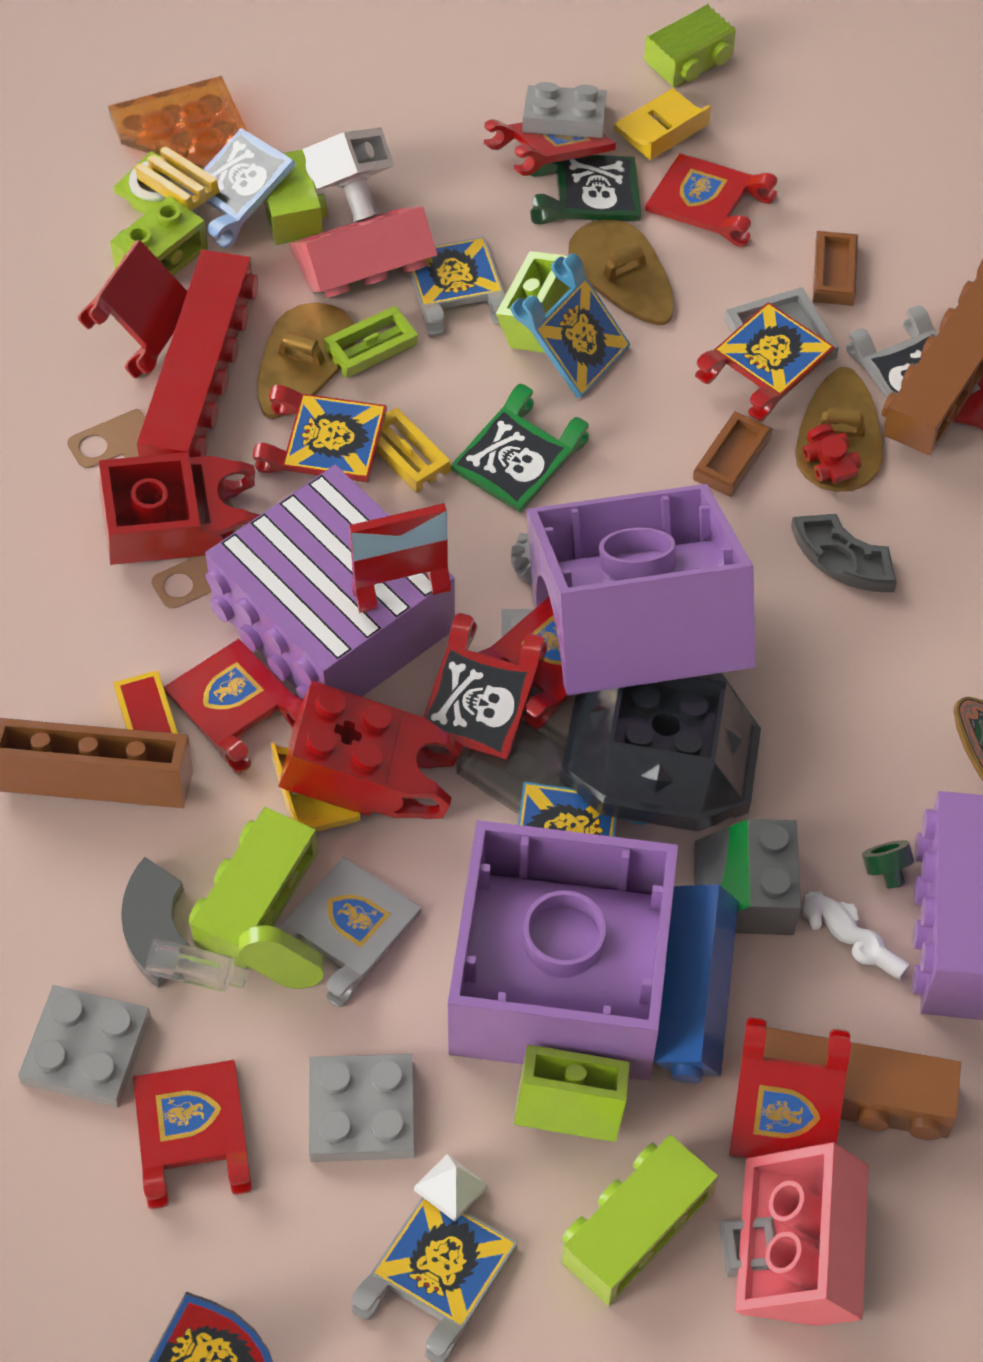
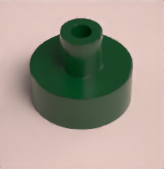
[862,840,914,889]

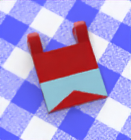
[349,503,451,613]

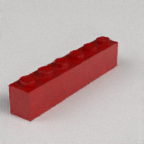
[137,250,258,457]

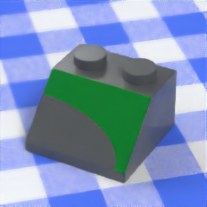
[694,819,801,935]

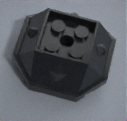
[560,673,761,832]

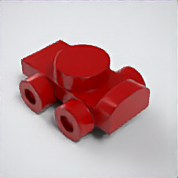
[802,423,861,484]

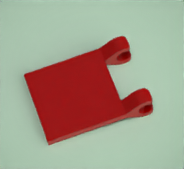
[77,240,187,379]

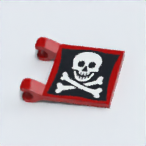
[423,613,548,761]

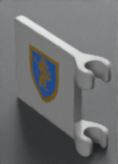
[277,857,422,1007]

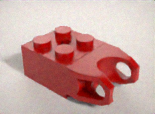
[99,452,260,565]
[278,681,463,819]

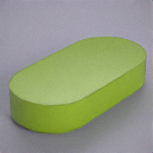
[239,925,324,989]

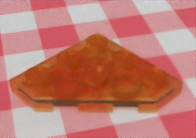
[108,75,248,170]

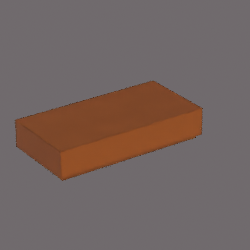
[812,231,858,306]
[693,411,773,497]

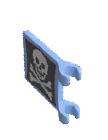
[182,128,296,249]

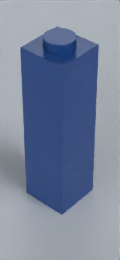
[654,884,739,1083]

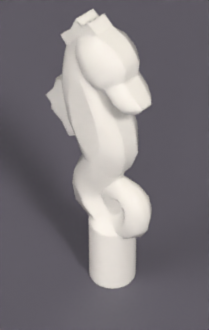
[802,891,910,981]

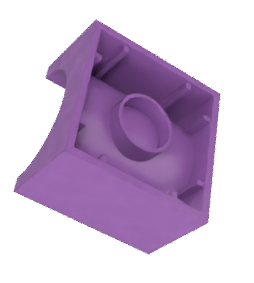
[527,484,756,695]
[448,820,678,1081]

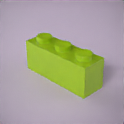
[189,806,318,970]
[561,1134,718,1306]

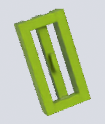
[323,305,418,379]

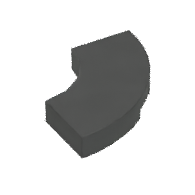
[791,514,897,592]
[121,856,191,988]

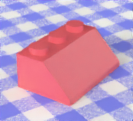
[289,206,437,297]
[735,1142,869,1326]

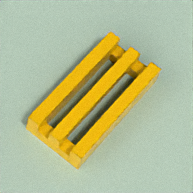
[135,146,220,211]
[376,407,451,493]

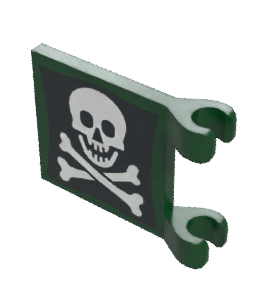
[530,155,641,224]

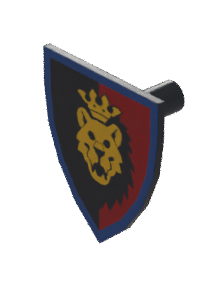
[148,1292,273,1362]

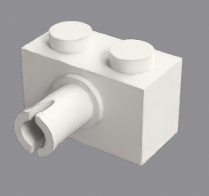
[303,127,395,222]

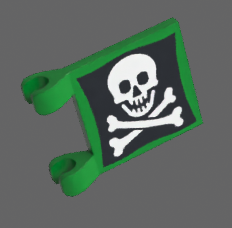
[451,383,589,513]

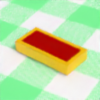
[113,670,178,734]

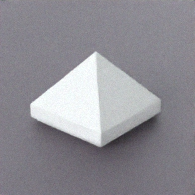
[414,1154,488,1221]

